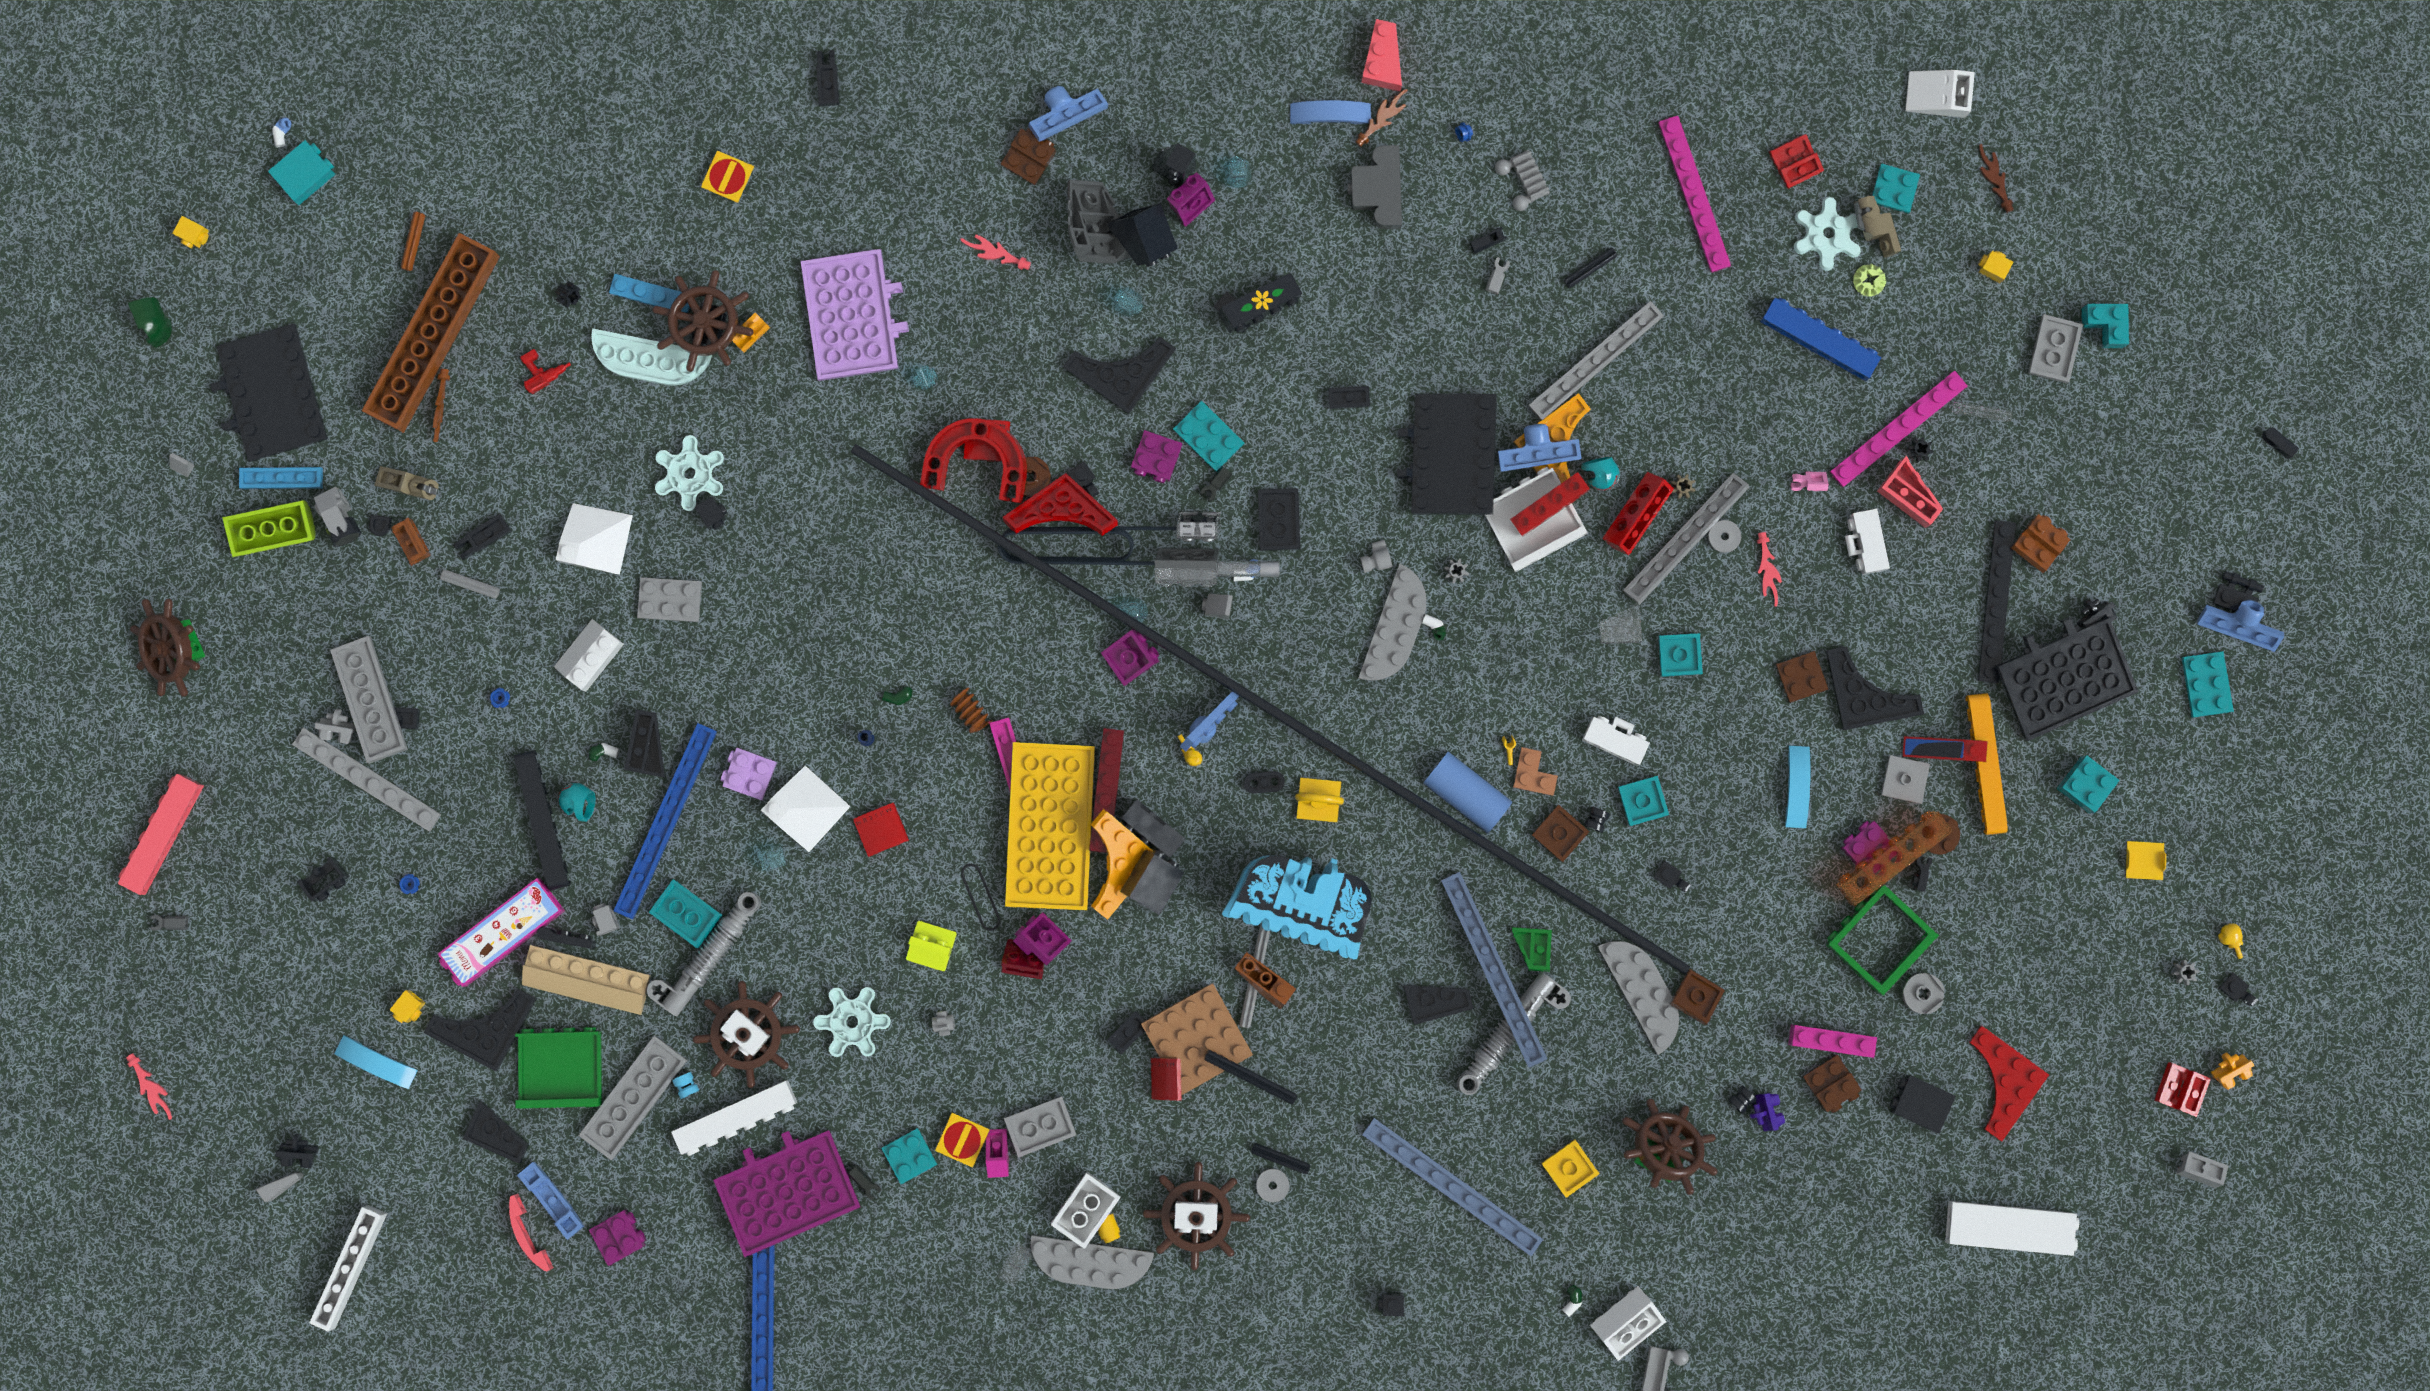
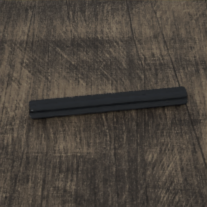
[1204,1050,1297,1104]

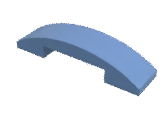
[1290,100,1371,124]
[517,1162,584,1240]

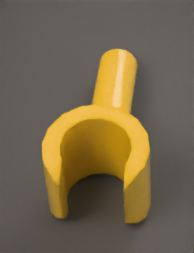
[1502,735,1516,765]

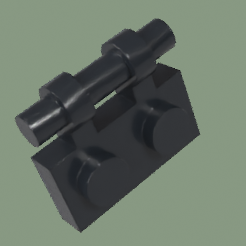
[2212,571,2264,612]

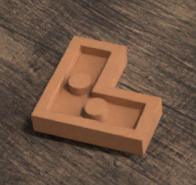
[1513,747,1558,796]

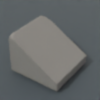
[169,453,195,477]

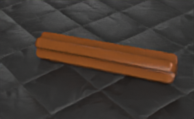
[401,212,425,271]

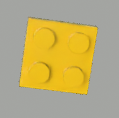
[1541,1139,1599,1198]

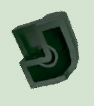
[128,297,172,348]

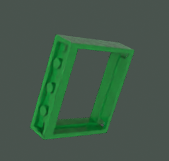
[1825,885,1939,996]

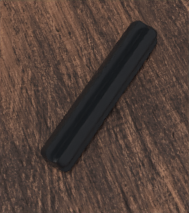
[1564,248,1617,288]
[1251,1143,1310,1175]

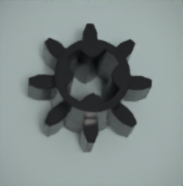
[555,281,581,308]
[1907,437,1934,463]

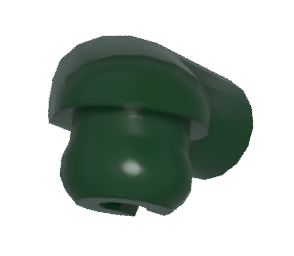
[882,686,912,706]

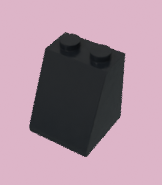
[1107,203,1178,267]

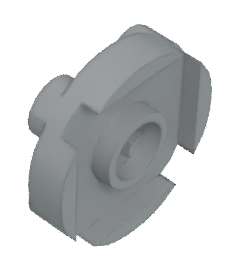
[1902,973,1945,1014]

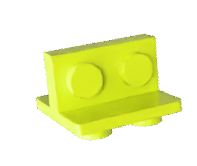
[906,921,957,971]

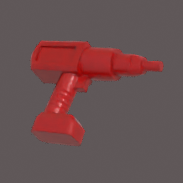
[520,349,571,394]

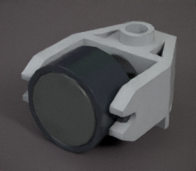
[314,487,361,547]

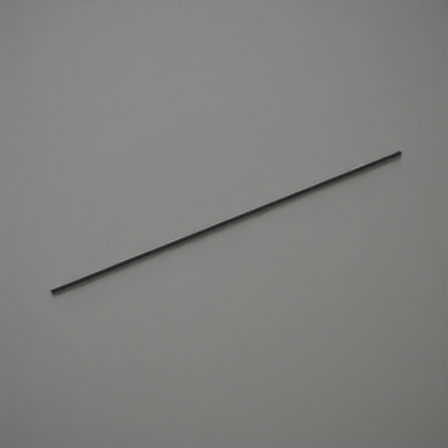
[851,444,1690,975]

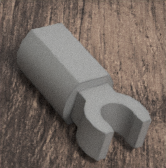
[1485,257,1510,295]

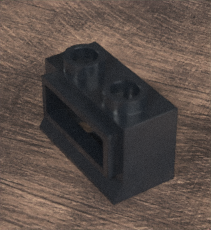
[297,857,349,902]

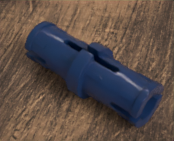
[858,730,875,746]

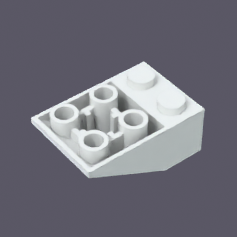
[1905,70,1975,118]

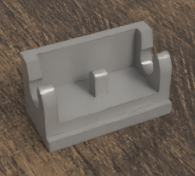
[2176,1152,2228,1188]

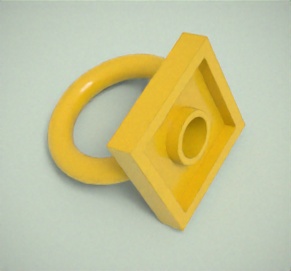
[1295,778,1344,823]

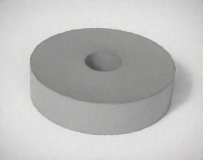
[1708,520,1741,553]
[1256,1169,1289,1202]

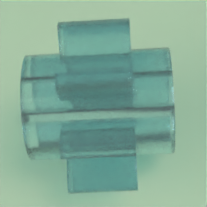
[912,365,938,390]

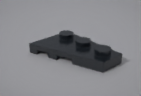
[1403,985,1474,1025]
[463,1100,529,1164]

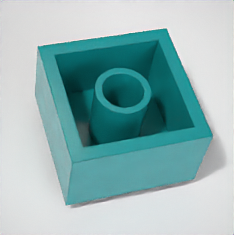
[2056,755,2120,814]

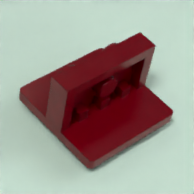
[1001,939,1045,980]

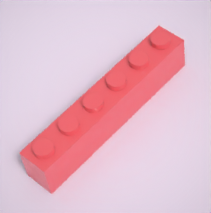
[117,774,204,895]

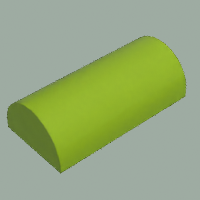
[222,500,316,557]

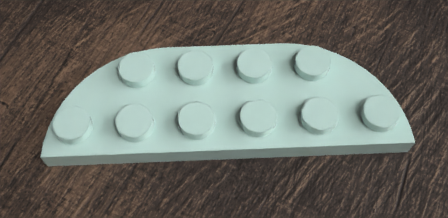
[592,329,712,386]

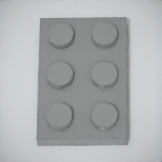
[2028,314,2083,384]
[637,577,702,622]
[1004,1096,1077,1157]

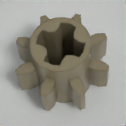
[1670,474,1696,500]

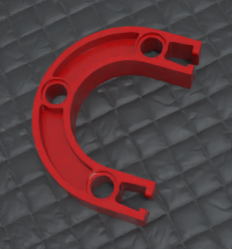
[920,418,1027,503]

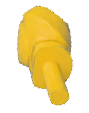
[1178,734,1203,766]
[2218,923,2243,959]

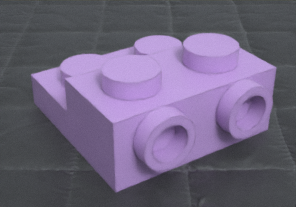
[721,748,777,801]

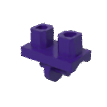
[1749,1093,1785,1131]

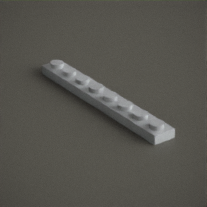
[1528,301,1664,421]
[1623,473,1749,605]
[292,728,441,831]

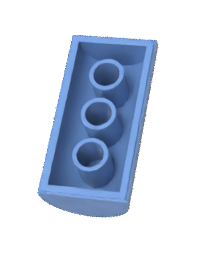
[1423,752,1512,834]

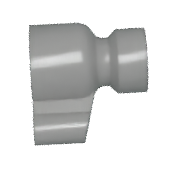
[1360,540,1392,573]

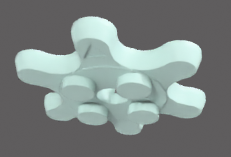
[1794,197,1861,271]
[655,435,724,511]
[813,987,891,1057]

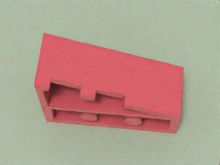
[1362,19,1402,92]
[1877,456,1943,528]

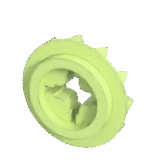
[1853,264,1886,296]

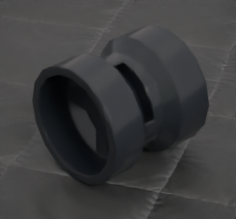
[1584,806,1610,833]
[1728,1085,1757,1114]

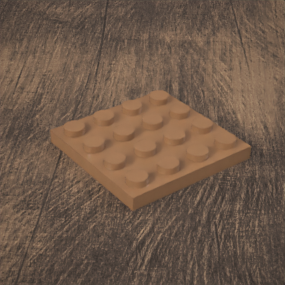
[1141,982,1253,1095]

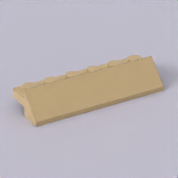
[522,945,651,1015]

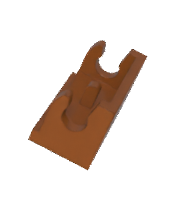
[392,518,431,566]

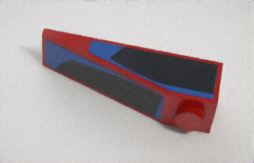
[1903,736,1988,763]

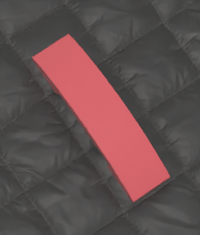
[509,1194,554,1272]

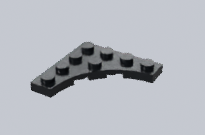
[1063,337,1176,414]
[1826,646,1924,731]
[424,989,537,1072]

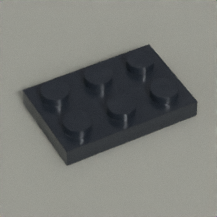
[1258,488,1301,551]

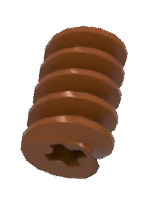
[950,687,993,733]

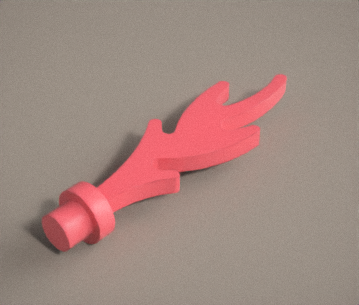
[961,235,1031,270]
[1757,532,1782,606]
[126,1053,172,1120]

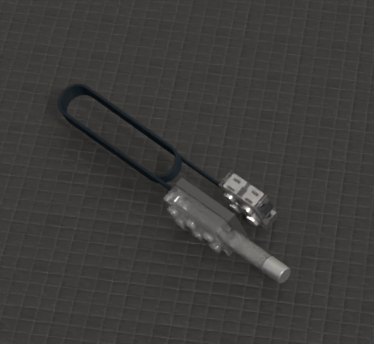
[998,511,1280,587]

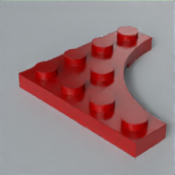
[1003,473,1118,536]
[1969,1026,2049,1142]

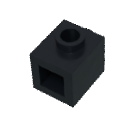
[695,497,728,530]
[1378,1292,1404,1317]

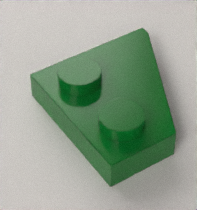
[1512,927,1552,972]

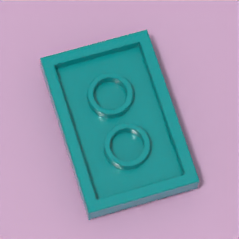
[1173,401,1245,472]
[2182,651,2234,718]
[649,879,722,948]

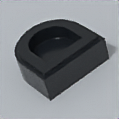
[369,515,392,537]

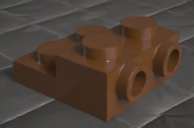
[1001,128,1056,186]
[1802,1055,1862,1113]

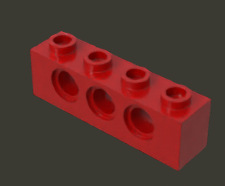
[1510,472,1590,537]
[1602,472,1674,555]

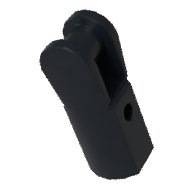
[1469,227,1508,254]
[2262,427,2299,459]

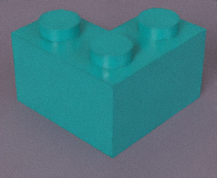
[2082,304,2129,348]

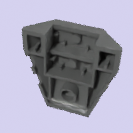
[1068,179,1131,264]

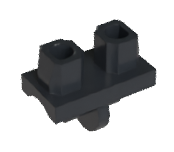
[2077,599,2117,628]
[275,1134,319,1168]

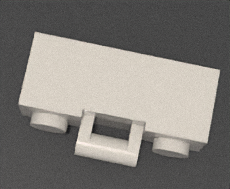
[1845,509,1890,575]
[1582,716,1650,766]

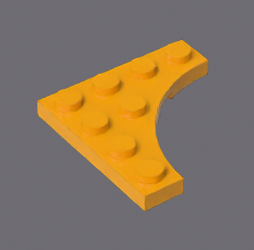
[1513,393,1591,483]
[1090,809,1153,920]

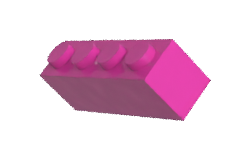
[1788,1025,1877,1058]

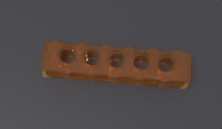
[1836,810,1953,906]

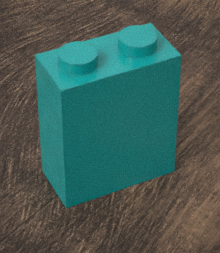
[268,140,336,205]

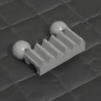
[1495,150,1550,211]
[1641,1346,1689,1391]

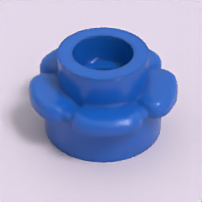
[1455,122,1473,142]
[490,688,510,708]
[399,874,420,894]

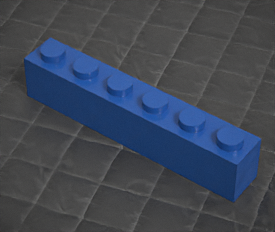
[1760,298,1881,381]

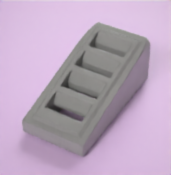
[256,1172,304,1202]

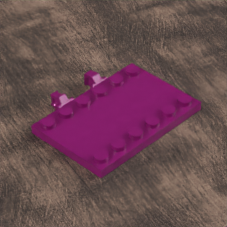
[713,1130,861,1257]

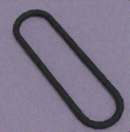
[961,864,1000,931]

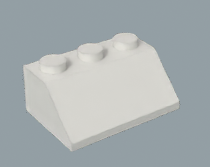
[554,619,624,692]
[1051,1171,1120,1249]
[1590,1286,1666,1361]

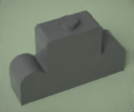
[1347,145,1402,229]

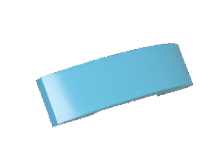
[1785,746,1810,828]
[334,1035,418,1089]

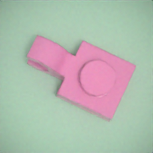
[1791,472,1829,491]

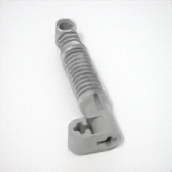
[647,892,761,1016]
[1457,972,1571,1095]

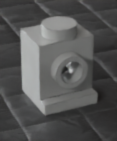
[592,903,620,936]

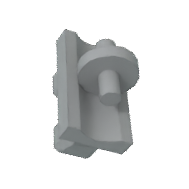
[315,709,356,744]

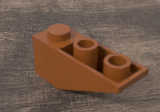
[1234,952,1296,1010]

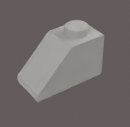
[1202,594,1233,620]

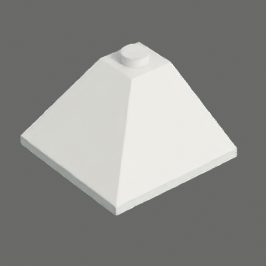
[556,503,633,575]
[761,766,850,852]

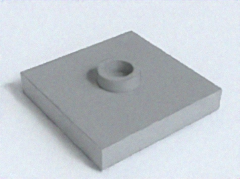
[1881,755,1930,804]

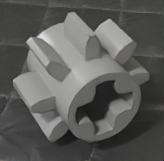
[1444,558,1469,584]
[2171,960,2200,985]
[932,1011,955,1036]

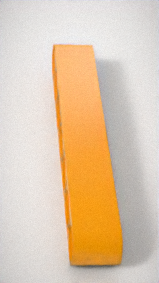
[1965,693,2007,835]

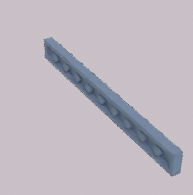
[1441,872,1548,1068]
[1362,1118,1543,1256]

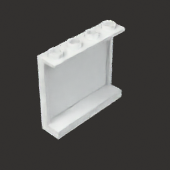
[1485,467,1588,572]

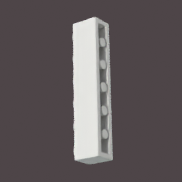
[672,1080,798,1156]
[310,1205,387,1331]

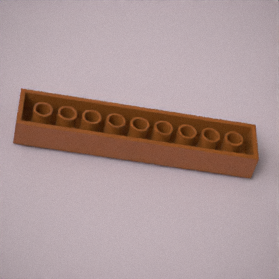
[362,233,500,433]

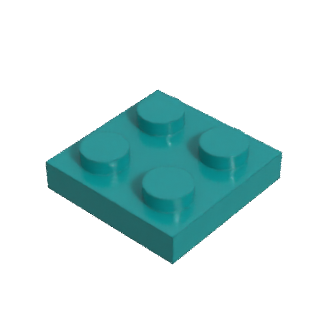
[1872,163,1920,214]
[1658,633,1703,677]
[1617,776,1669,827]
[881,1128,937,1184]

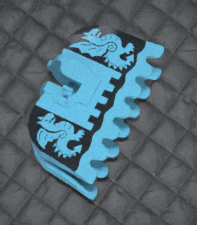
[1222,855,1372,959]

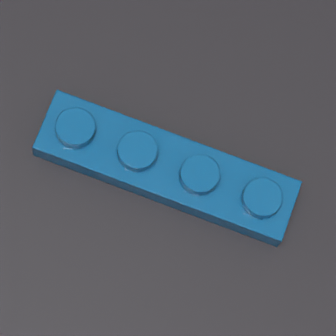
[609,274,690,313]
[239,467,323,489]

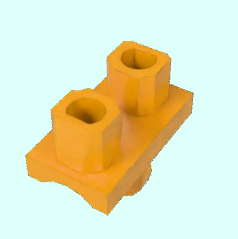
[732,313,770,353]
[2211,1053,2254,1090]

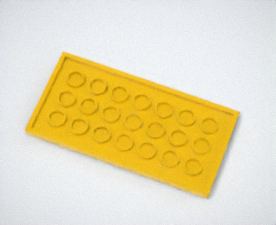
[1005,742,1095,910]

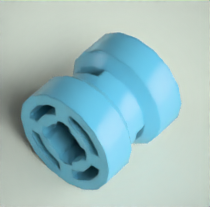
[672,1072,699,1099]

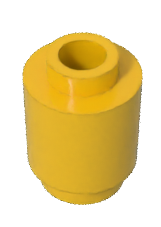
[1098,1213,1120,1244]

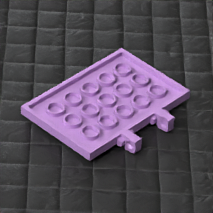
[801,249,909,381]

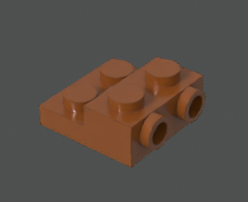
[2011,514,2071,573]

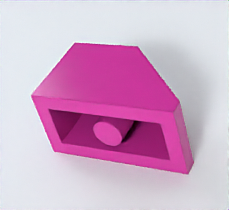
[986,1129,1009,1178]

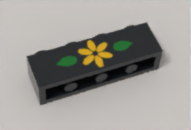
[1218,272,1302,334]

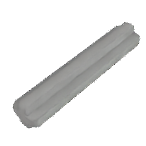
[440,570,500,598]

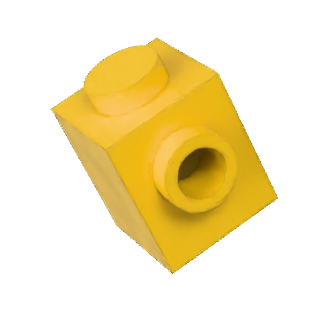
[172,216,209,249]
[1978,251,2013,283]
[390,990,425,1023]

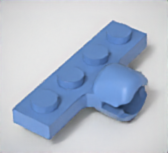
[1028,86,1108,142]
[1497,424,1582,472]
[2197,600,2284,652]
[1180,692,1239,752]

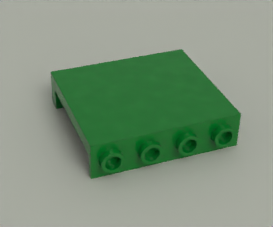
[515,1027,602,1109]

